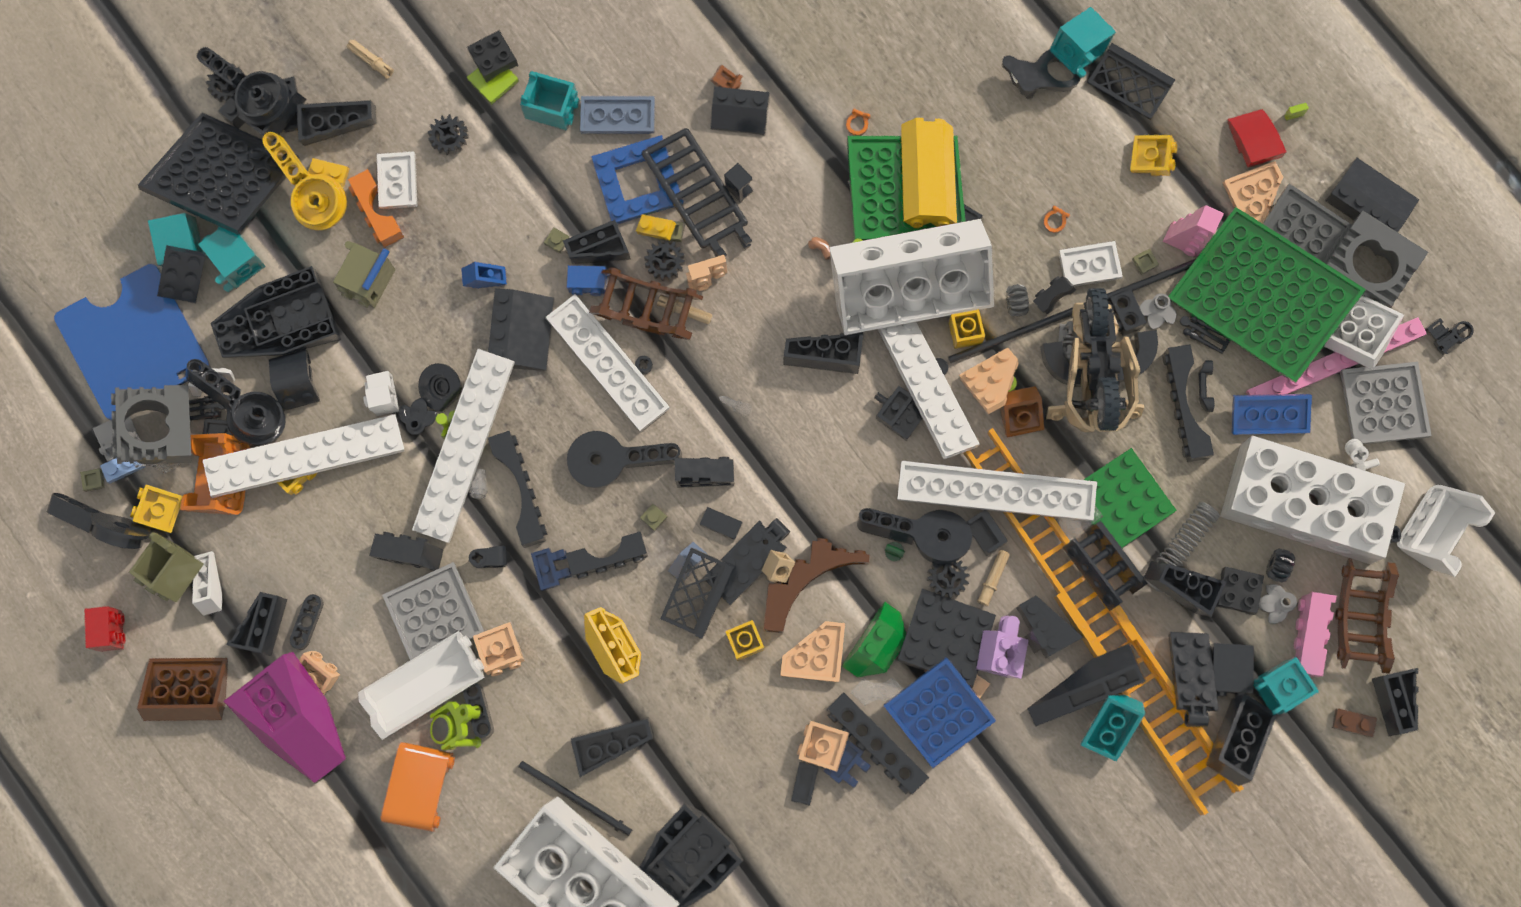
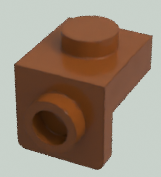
[710,65,743,89]

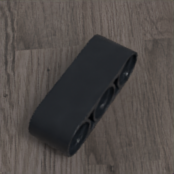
[463,683,494,739]

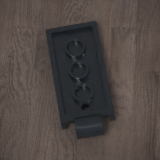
[703,518,791,605]
[1168,632,1218,727]

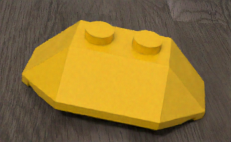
[584,607,641,684]

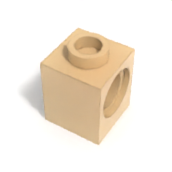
[762,550,795,583]

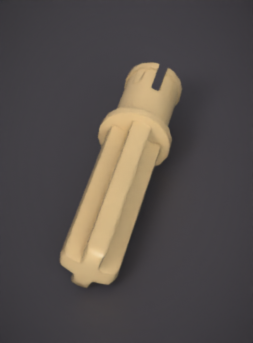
[347,40,394,79]
[657,294,712,324]
[977,550,1010,606]

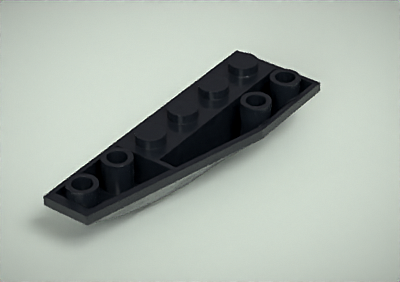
[1027,643,1146,727]

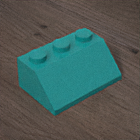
[1080,695,1145,762]

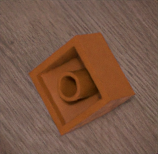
[1000,386,1044,438]

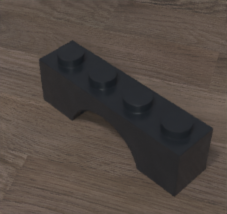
[566,531,648,580]

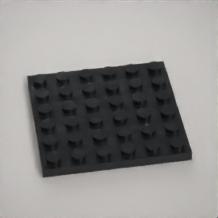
[138,112,299,235]

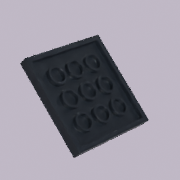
[897,588,996,688]

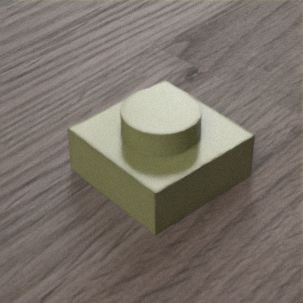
[663,221,685,242]
[544,227,570,254]
[1132,248,1159,275]
[80,468,105,492]
[640,504,668,531]

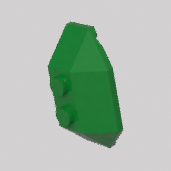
[841,602,906,677]

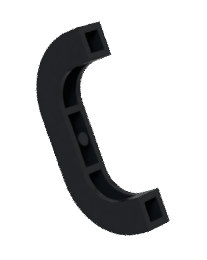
[1040,330,1158,387]

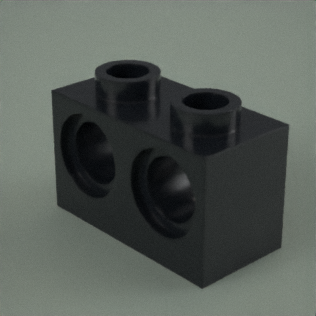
[1108,289,1147,336]

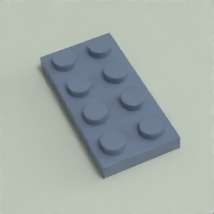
[580,96,655,134]

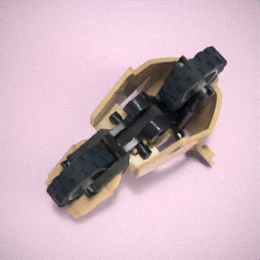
[1046,288,1144,432]

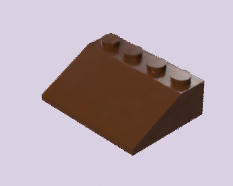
[137,658,228,721]

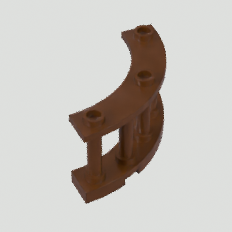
[589,267,703,340]
[1335,558,1399,674]

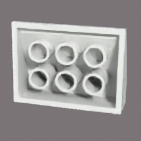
[1325,295,1404,370]

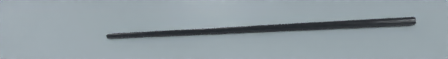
[948,258,1197,364]

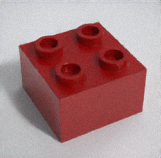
[84,606,126,652]

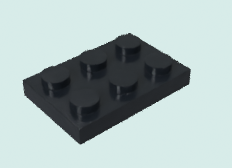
[157,245,206,303]

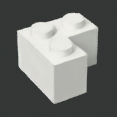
[363,371,399,416]

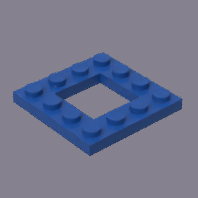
[591,135,684,224]

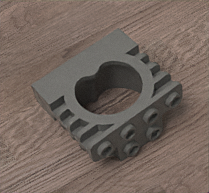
[1326,211,1428,308]
[111,385,191,465]

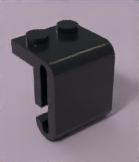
[269,349,320,411]

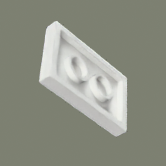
[377,152,417,209]
[1059,241,1123,287]

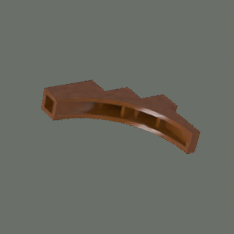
[764,538,870,633]

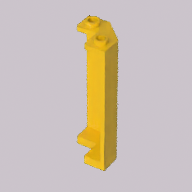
[901,118,957,228]

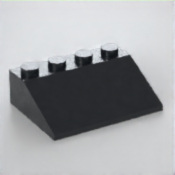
[1325,158,1420,232]
[488,288,554,371]

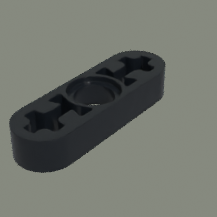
[290,594,324,650]

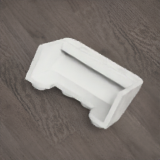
[1397,485,1495,577]

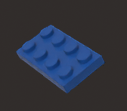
[1231,394,1312,435]

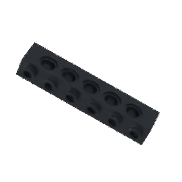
[827,692,929,795]

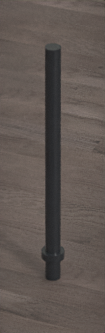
[518,760,633,837]

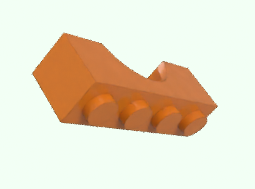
[348,169,404,247]

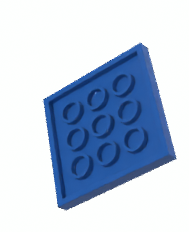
[884,657,996,768]

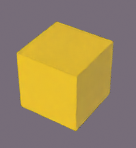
[948,309,985,349]
[725,620,764,661]

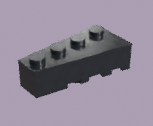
[297,100,377,146]
[783,332,864,374]
[1143,561,1227,616]
[570,717,654,777]

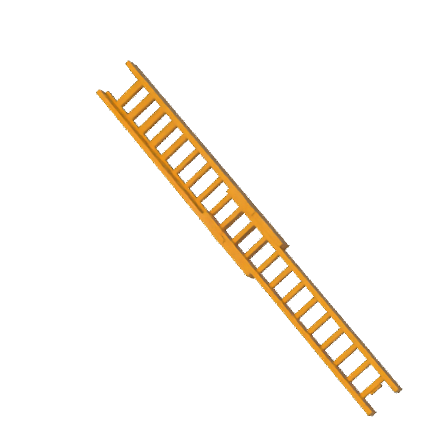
[963,428,1244,815]

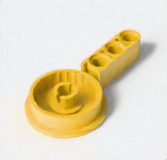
[263,132,347,231]

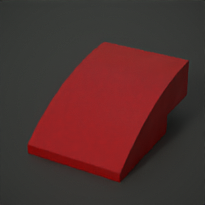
[1227,109,1286,168]

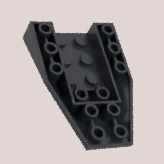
[210,266,342,358]

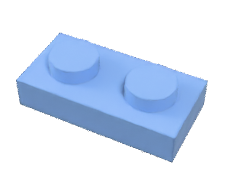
[100,458,145,484]

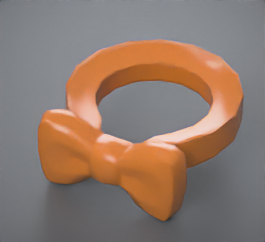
[846,109,870,136]
[1044,206,1070,233]

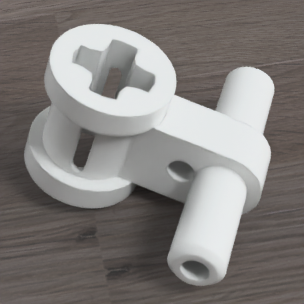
[1345,439,1380,471]

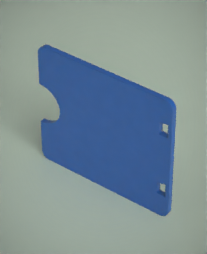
[54,264,210,420]

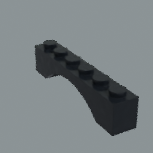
[1163,344,1214,462]
[488,431,548,548]

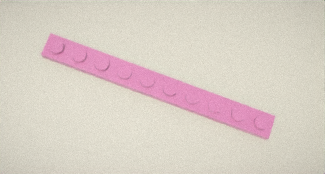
[1246,317,1427,395]

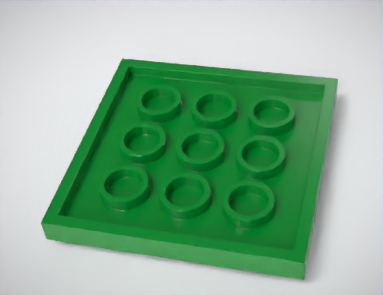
[1084,448,1177,548]

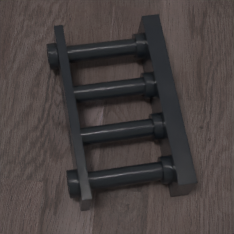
[1062,520,1148,611]

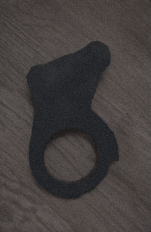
[1002,50,1081,99]

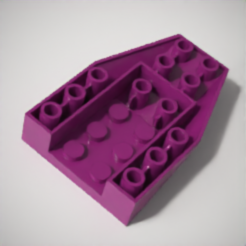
[223,652,346,783]

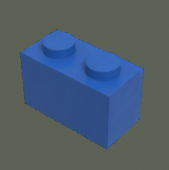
[567,266,607,296]

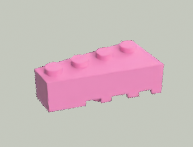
[1163,205,1224,257]
[1293,592,1336,678]

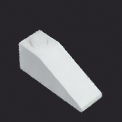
[192,551,222,615]

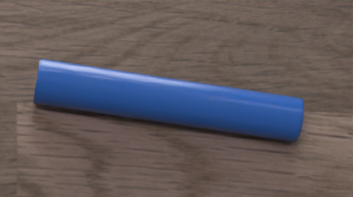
[362,248,390,291]

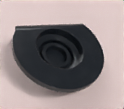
[418,363,462,412]

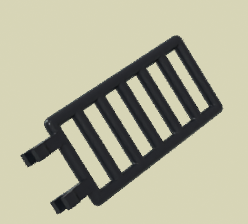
[641,128,752,259]

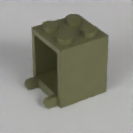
[333,241,396,308]
[129,532,204,603]

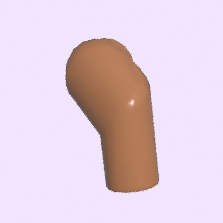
[808,237,831,260]

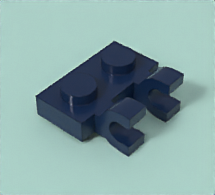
[531,548,573,591]
[824,740,871,788]

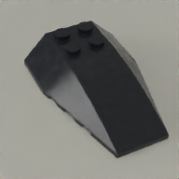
[639,803,743,907]

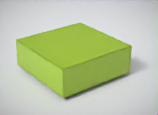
[1284,103,1309,121]

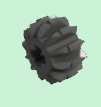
[1006,284,1029,317]

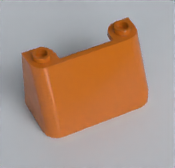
[180,433,251,515]
[381,742,455,832]

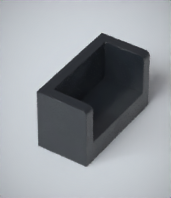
[724,163,753,203]
[967,510,1008,556]

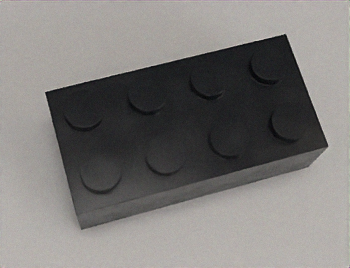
[1206,693,1277,786]

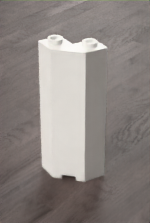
[358,631,484,740]

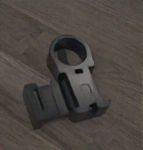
[1425,318,1474,355]

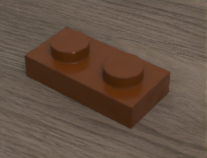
[1332,708,1377,738]

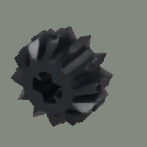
[1266,548,1296,583]

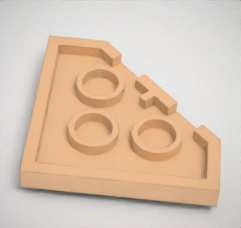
[1223,161,1283,223]
[959,348,1019,414]
[780,621,845,683]

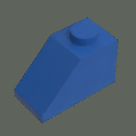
[461,262,507,289]

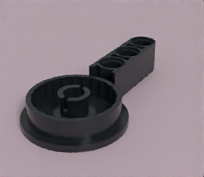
[197,47,290,126]
[185,359,286,446]
[567,431,682,488]
[46,493,151,549]
[857,508,972,565]

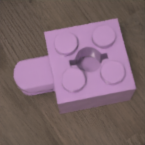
[976,616,1028,679]

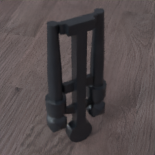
[1180,315,1230,354]
[189,396,225,421]

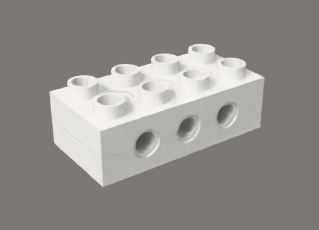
[829,219,994,335]
[1220,436,1405,564]
[494,797,679,907]

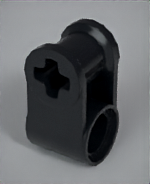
[469,546,507,569]

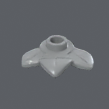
[1140,293,1176,330]
[1259,584,1297,624]

